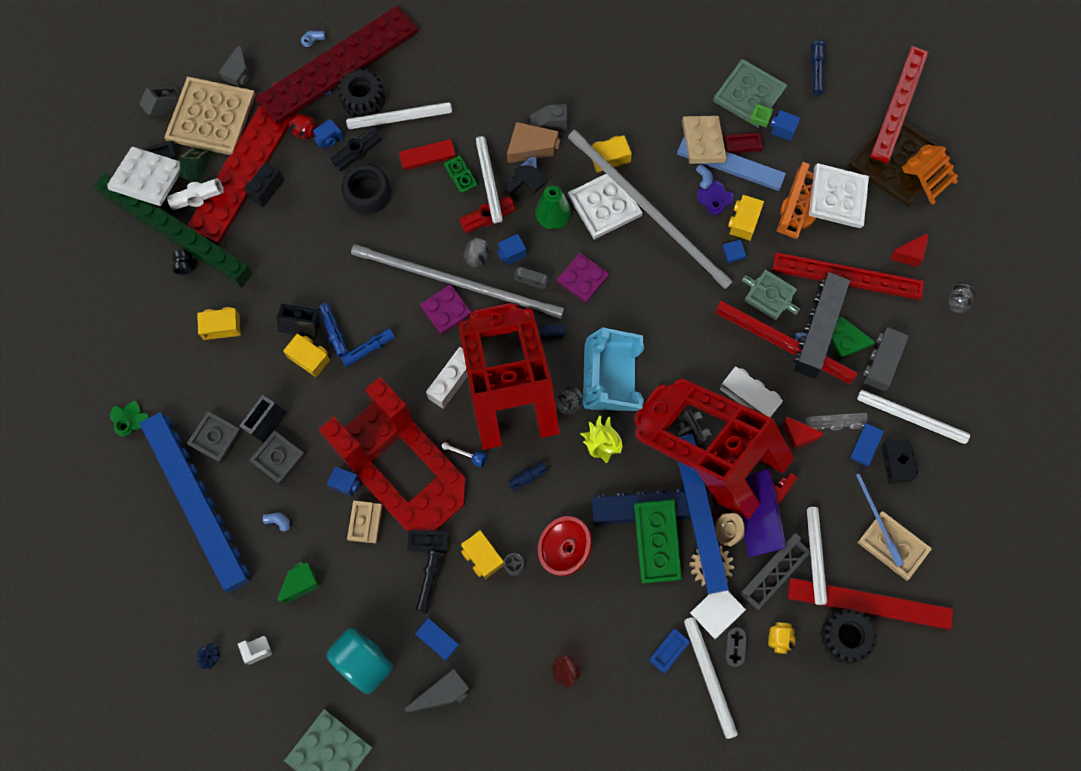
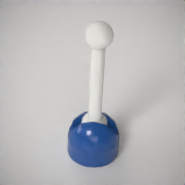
[442,442,487,468]

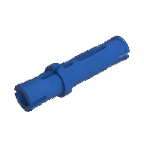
[318,303,349,357]
[340,328,395,367]

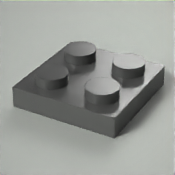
[187,411,242,463]
[249,430,305,485]

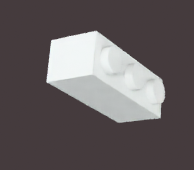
[426,347,468,409]
[720,366,783,418]

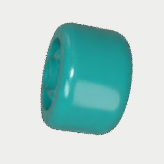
[326,628,393,694]

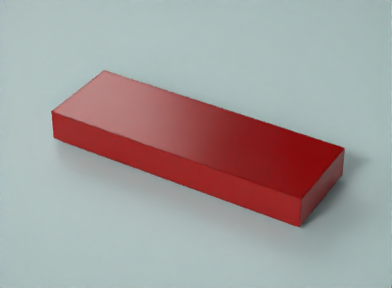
[399,139,456,170]

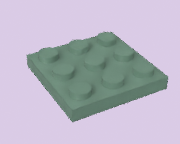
[713,59,787,128]
[284,709,373,771]

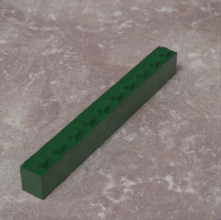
[93,172,253,288]

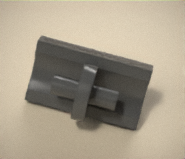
[677,409,712,447]

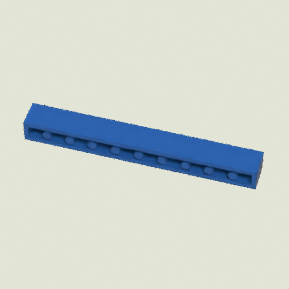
[139,412,250,593]

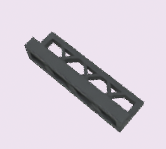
[740,533,811,610]

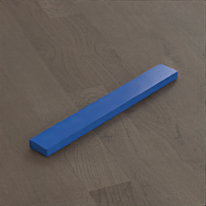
[678,434,729,595]

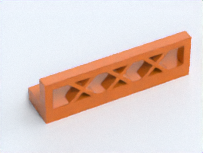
[776,162,814,239]

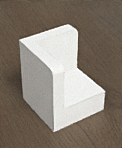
[238,636,273,665]

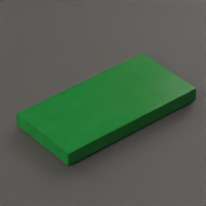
[634,499,682,583]

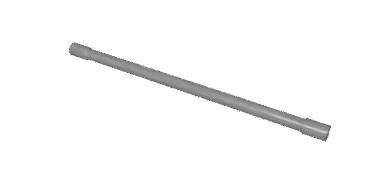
[568,130,733,290]
[351,244,564,319]

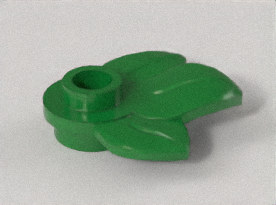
[110,401,149,437]

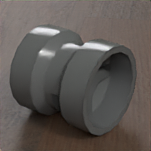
[504,553,524,576]

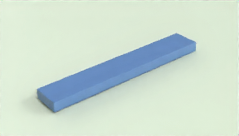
[677,137,786,191]

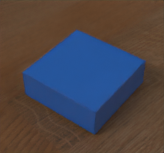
[722,240,746,263]

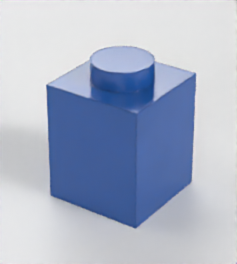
[770,110,800,141]
[497,234,527,266]
[327,466,360,497]

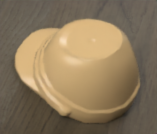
[715,513,745,547]

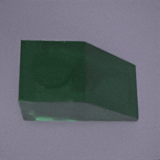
[180,147,211,182]

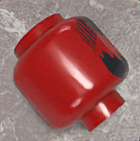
[289,114,317,140]

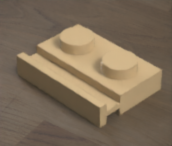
[347,501,383,544]

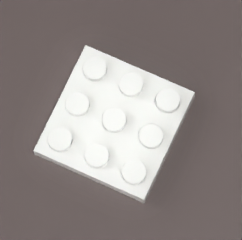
[107,147,184,206]
[809,163,869,228]
[568,174,642,239]

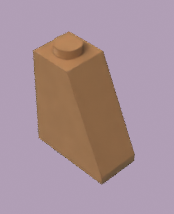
[507,122,561,163]

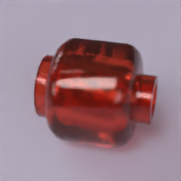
[551,655,581,688]

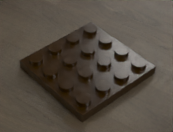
[848,121,952,207]

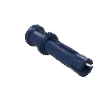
[810,41,827,95]

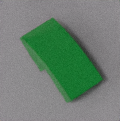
[444,155,477,194]

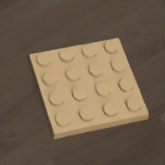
[164,77,256,155]

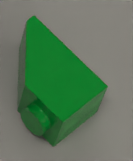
[278,562,320,604]

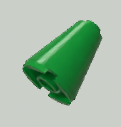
[535,185,572,230]

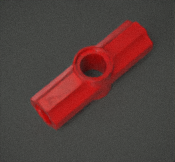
[459,196,516,234]

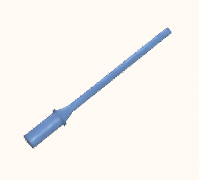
[856,474,904,567]

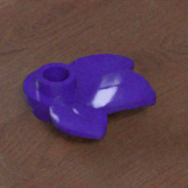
[697,180,734,215]

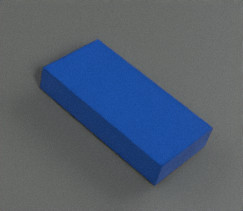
[850,423,884,467]
[415,618,459,661]
[649,628,690,674]

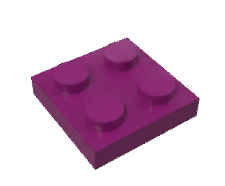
[557,253,609,304]
[420,284,471,335]

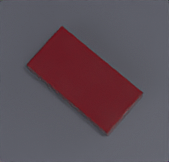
[724,133,763,154]

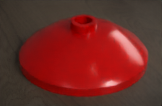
[538,516,592,576]

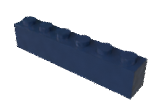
[591,489,713,525]

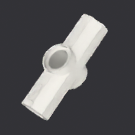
[167,178,224,210]

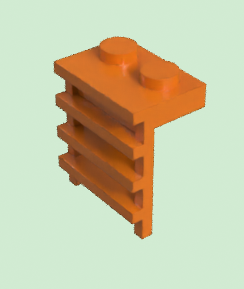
[902,145,958,205]

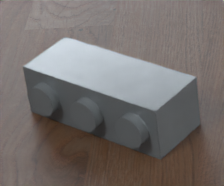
[863,327,909,391]

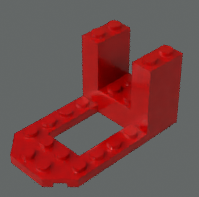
[458,303,560,450]
[318,377,466,532]
[634,379,794,520]

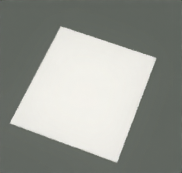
[690,591,746,639]

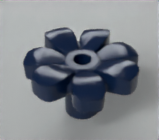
[196,643,220,670]

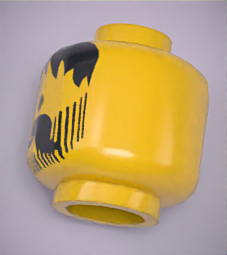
[768,623,796,654]

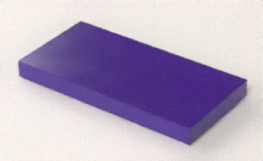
[740,470,787,557]

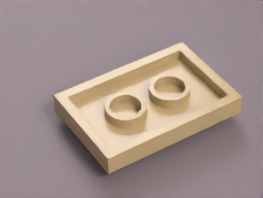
[682,116,726,164]
[857,511,932,581]

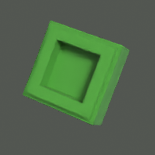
[750,103,773,127]

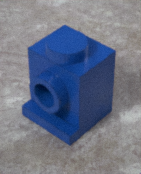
[313,119,344,149]

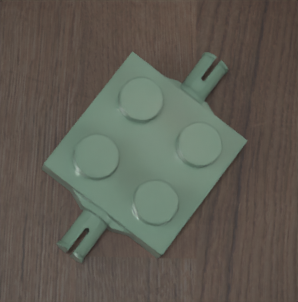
[742,270,800,320]

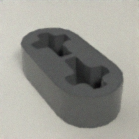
[513,267,550,289]
[725,628,746,668]

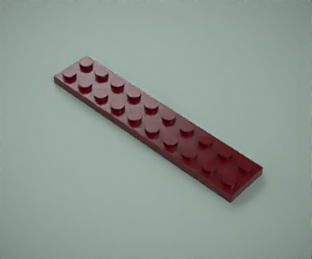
[255,6,418,125]

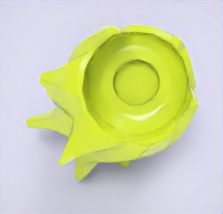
[580,416,623,463]

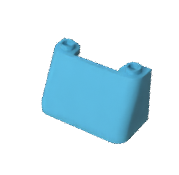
[583,327,644,411]

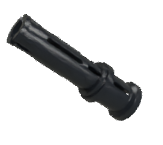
[415,550,445,613]

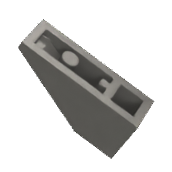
[405,669,470,713]

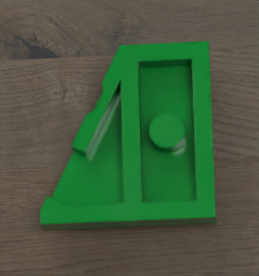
[831,317,875,359]

